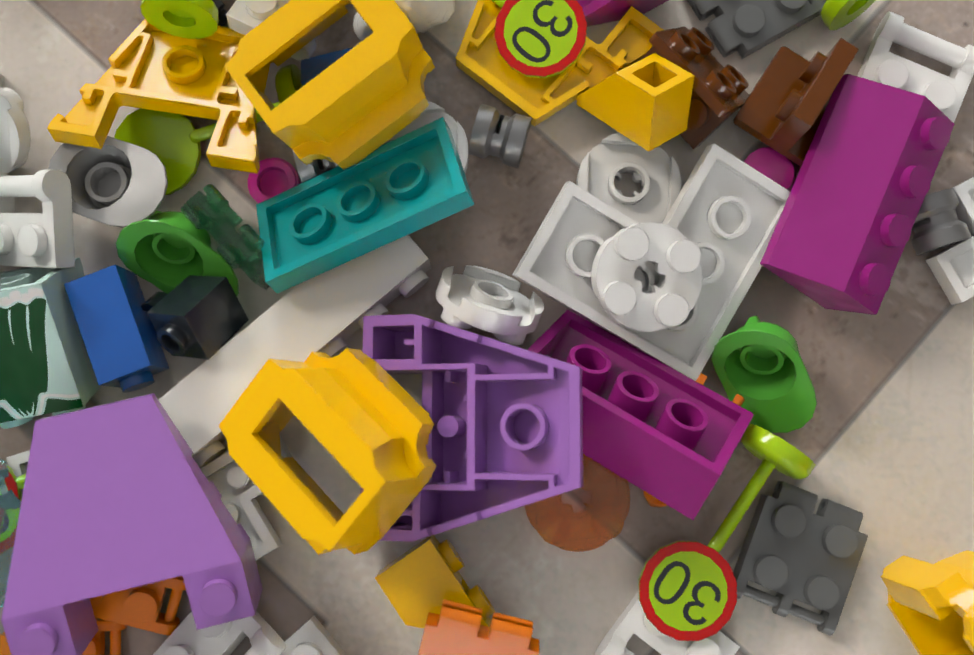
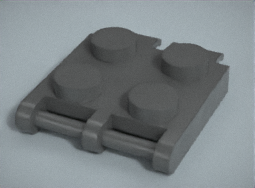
[687,0,826,59]
[733,481,868,636]

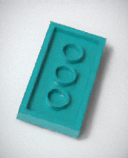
[256,117,475,294]

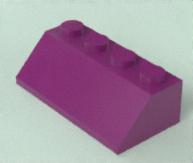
[760,74,955,315]
[527,309,754,520]

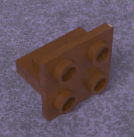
[639,27,749,149]
[733,38,859,167]

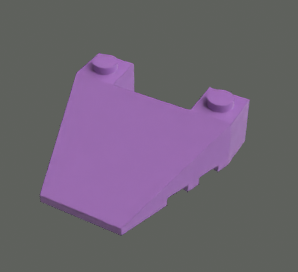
[360,314,583,542]
[1,393,263,655]

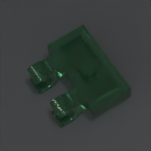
[181,184,270,290]

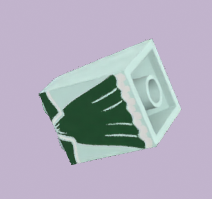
[0,257,101,429]

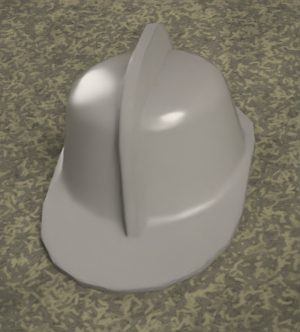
[48,136,168,227]

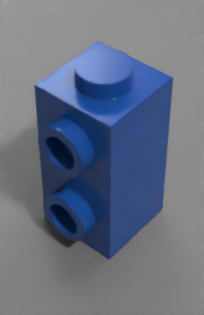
[64,265,170,393]

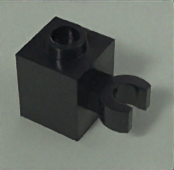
[141,275,249,360]

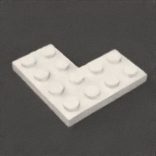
[512,143,790,381]

